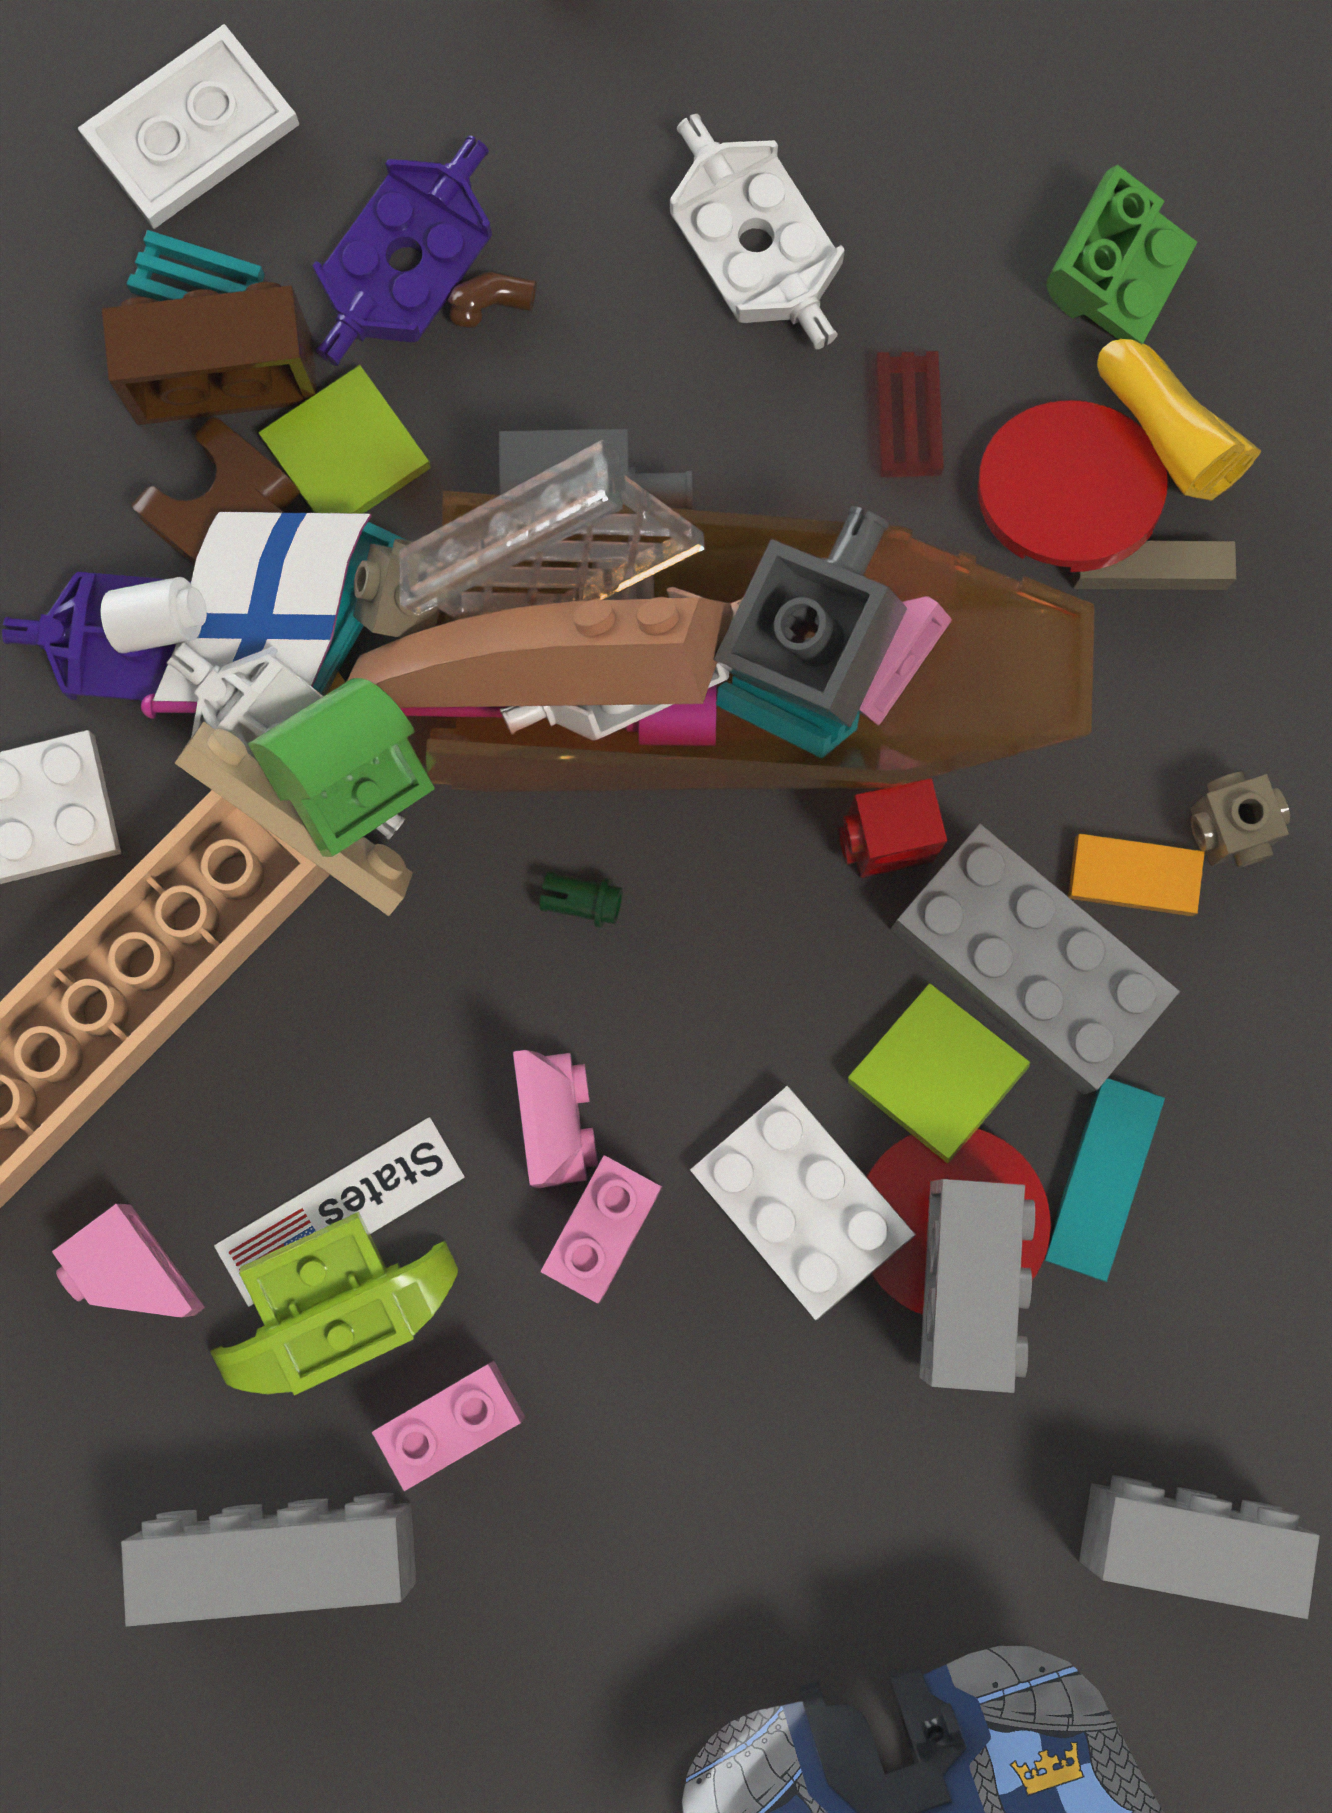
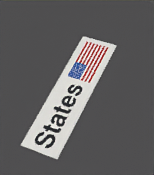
[214,1117,465,1307]

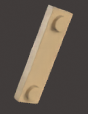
[175,722,413,916]

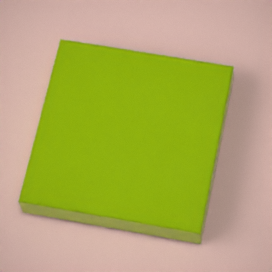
[258,365,431,514]
[848,983,1030,1164]

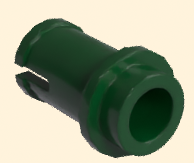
[540,871,623,928]

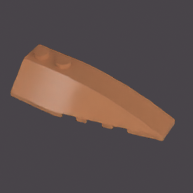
[347,597,734,708]

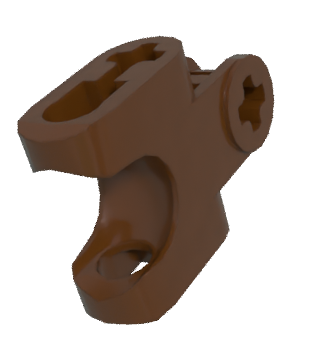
[131,417,300,567]

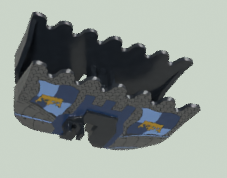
[682,1646,1164,1813]

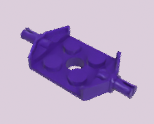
[312,135,492,366]
[2,572,191,701]

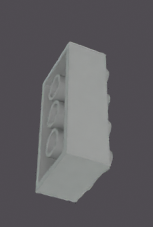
[890,824,1180,1095]
[121,1493,417,1626]

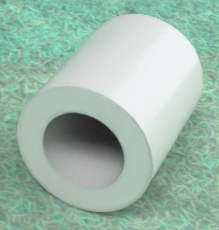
[101,577,207,653]

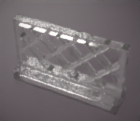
[399,440,705,620]

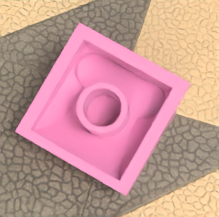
[513,1050,598,1188]

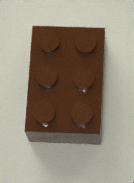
[102,282,318,425]

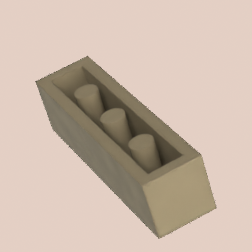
[1073,541,1236,590]

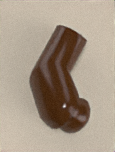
[448,272,537,328]

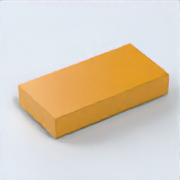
[1068,834,1205,916]

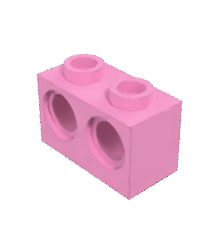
[541,1155,662,1304]
[372,1361,526,1491]

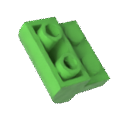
[1047,165,1198,344]
[248,678,435,857]

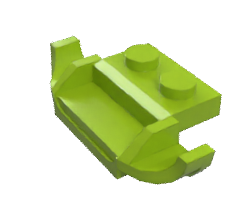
[210,1212,458,1396]

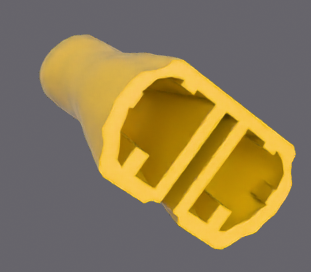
[1097,339,1261,501]

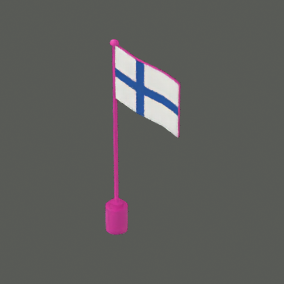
[141,512,717,746]

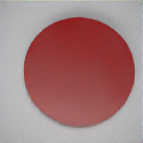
[978,400,1168,572]
[866,1129,1051,1315]

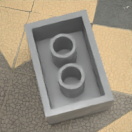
[919,1179,1035,1393]
[1079,1475,1320,1619]

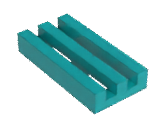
[126,230,265,301]
[716,676,860,758]

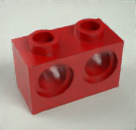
[838,778,947,878]

